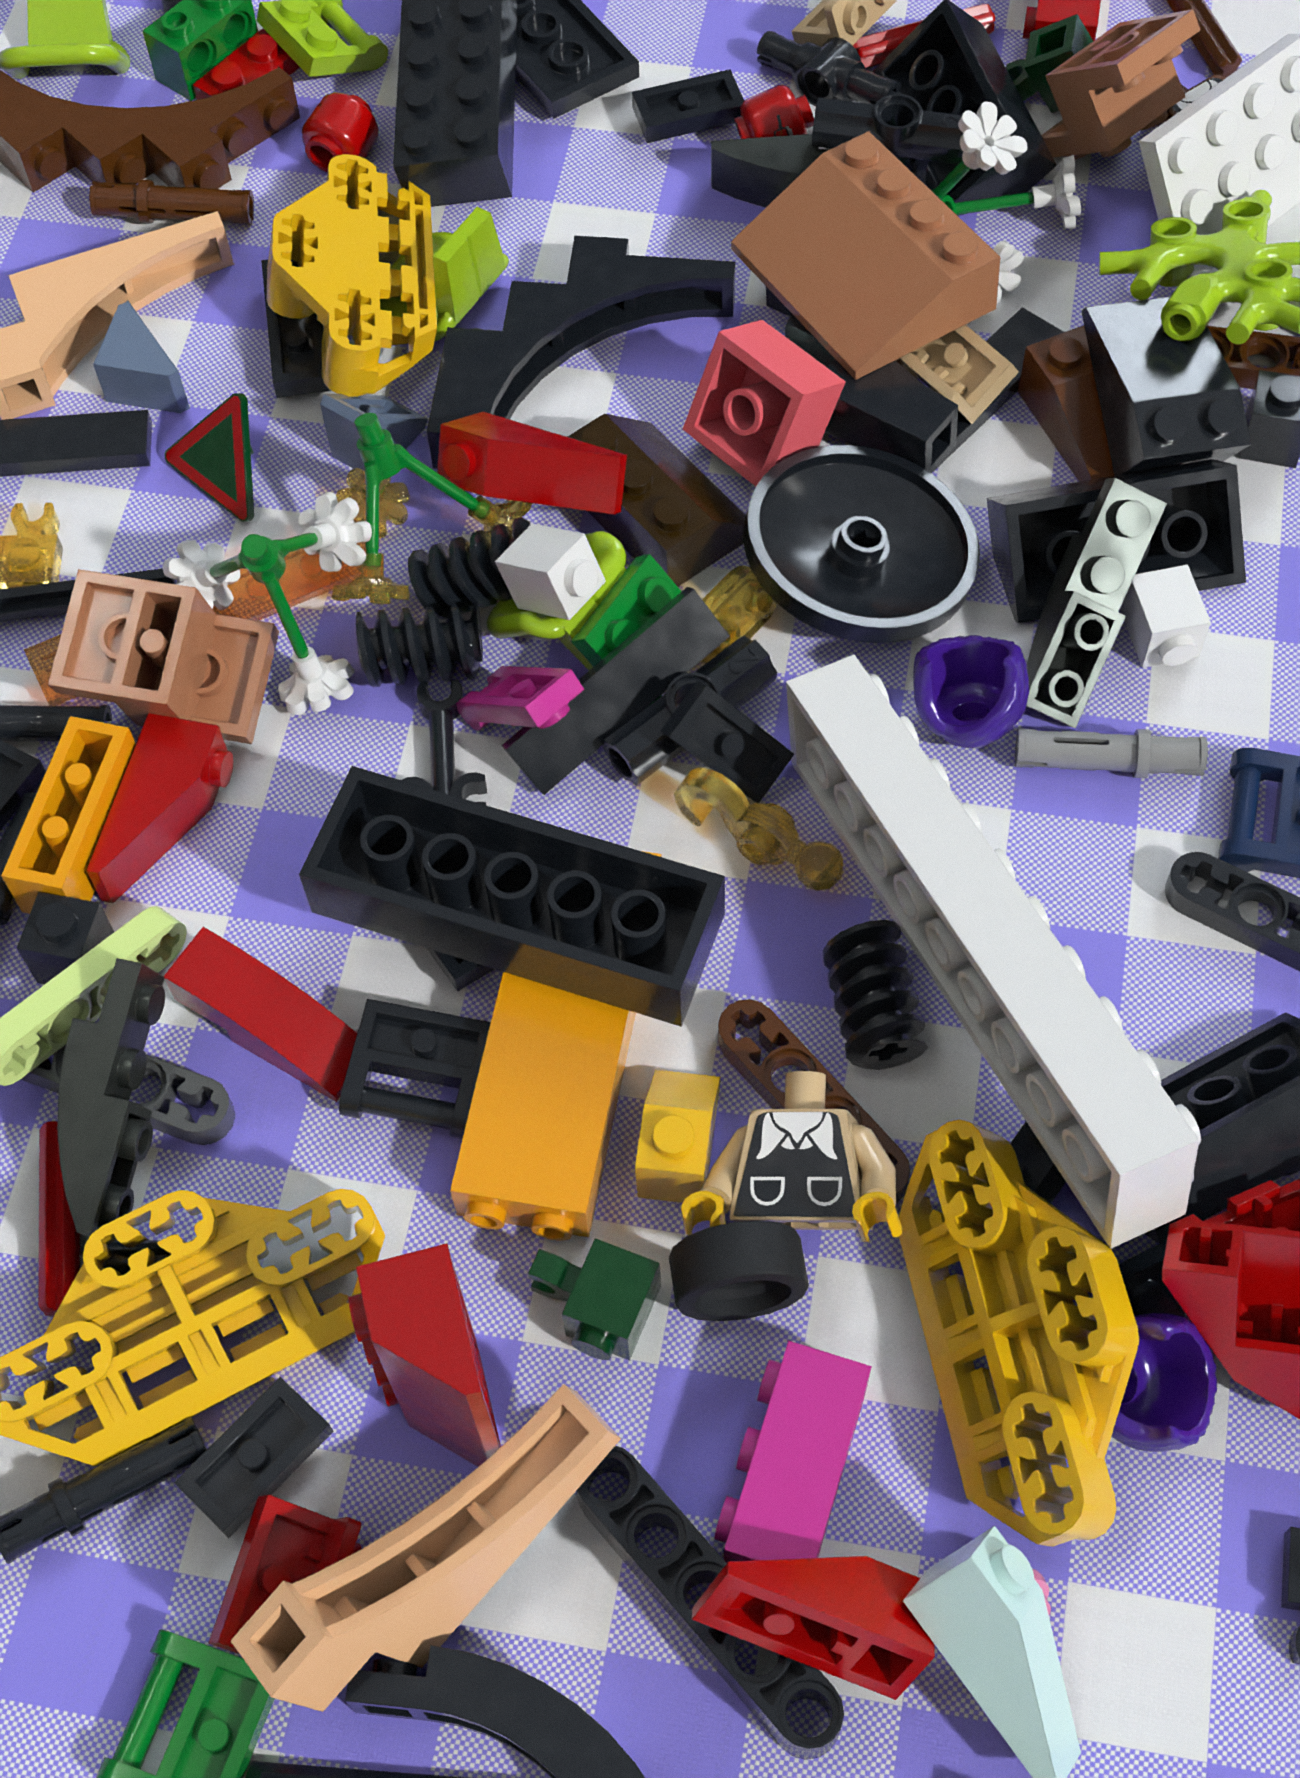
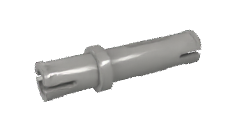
[1015,728,1208,778]

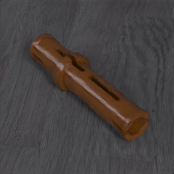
[89,180,254,225]

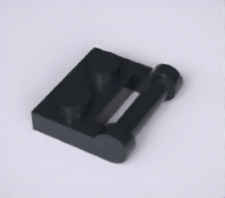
[339,999,491,1139]

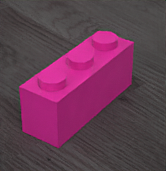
[714,1340,872,1563]

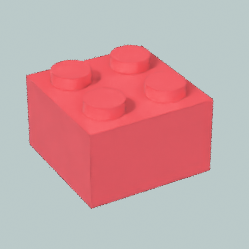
[682,320,846,487]

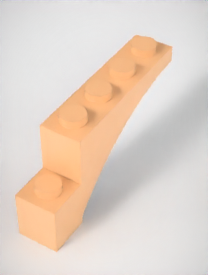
[0,211,234,420]
[231,1384,621,1712]

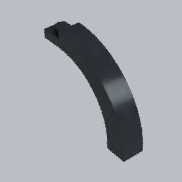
[345,1645,645,1778]

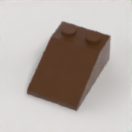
[1018,325,1114,482]

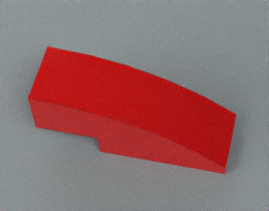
[163,926,357,1102]

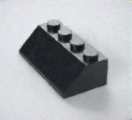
[872,0,1057,216]
[986,459,1246,623]
[1144,1012,1300,1244]

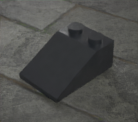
[1081,297,1252,476]

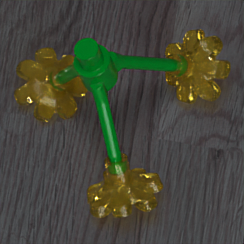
[331,413,532,605]

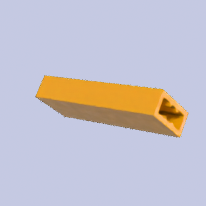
[450,851,662,1241]

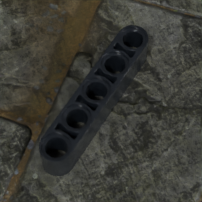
[576,1446,844,1760]

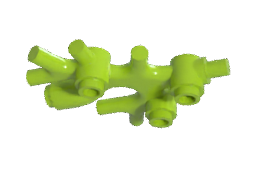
[1099,189,1300,344]

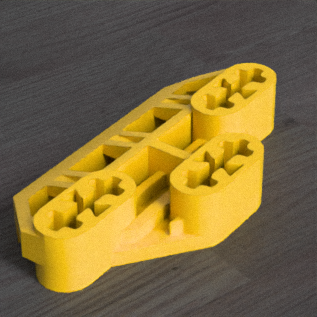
[266,154,437,397]
[899,1119,1139,1547]
[0,1189,385,1466]

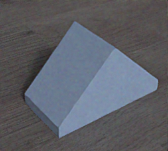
[93,301,190,413]
[320,394,428,475]

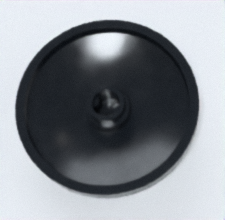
[743,445,980,643]

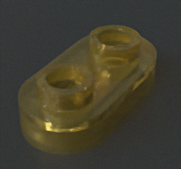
[699,565,777,664]

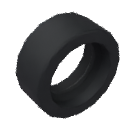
[669,1220,809,1321]

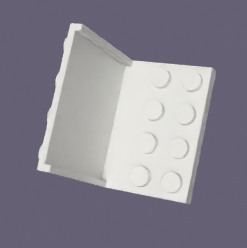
[1139,33,1300,307]

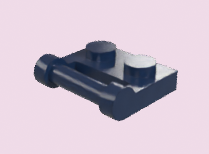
[1218,748,1300,878]

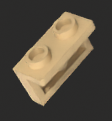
[791,0,897,46]
[896,325,1019,424]

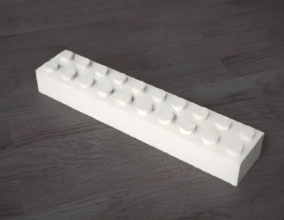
[786,654,1201,1249]

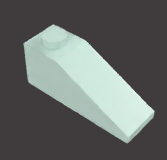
[903,1526,1081,1778]

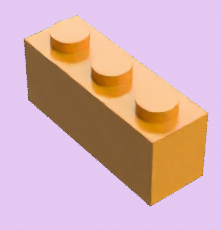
[1,716,136,914]

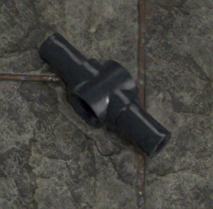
[757,31,901,106]

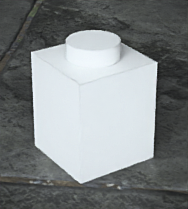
[495,523,606,620]
[1120,565,1211,668]

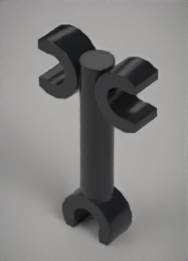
[402,680,487,805]

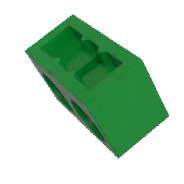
[143,0,258,101]

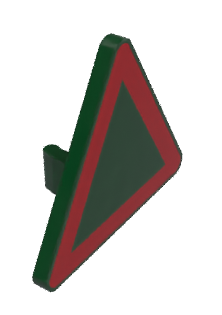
[165,393,254,522]

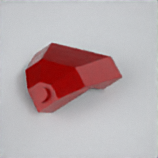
[1162,1178,1300,1419]

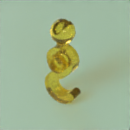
[674,767,844,891]

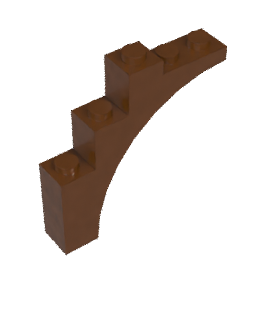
[0,67,300,193]

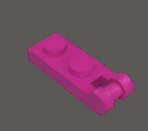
[456,666,585,731]

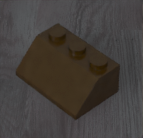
[567,413,746,587]

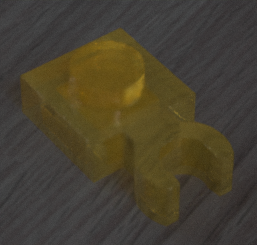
[0,502,63,589]

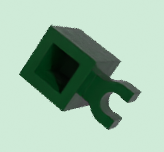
[1006,14,1093,113]
[528,1238,661,1361]

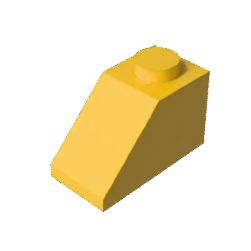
[635,1070,721,1203]

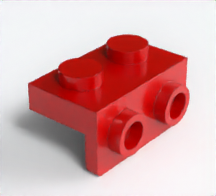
[208,1494,362,1654]

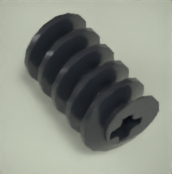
[408,518,531,620]
[356,602,483,687]
[823,920,928,1070]

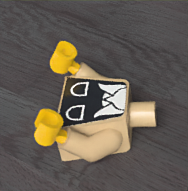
[681,1071,903,1242]

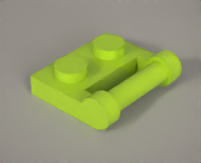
[256,0,388,77]

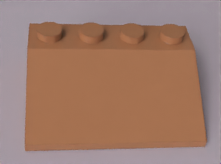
[731,131,1001,380]

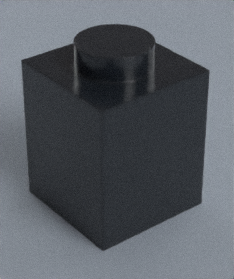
[1238,370,1300,468]
[17,892,114,984]

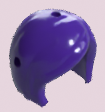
[913,635,1029,748]
[1111,1313,1217,1452]

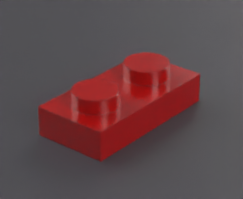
[193,28,300,100]

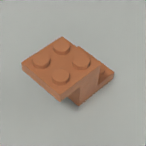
[1041,9,1201,160]
[48,569,279,744]

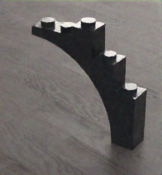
[427,235,736,469]
[766,287,958,473]

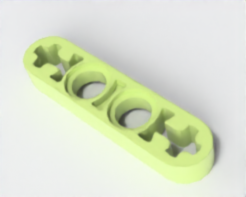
[0,906,187,1086]

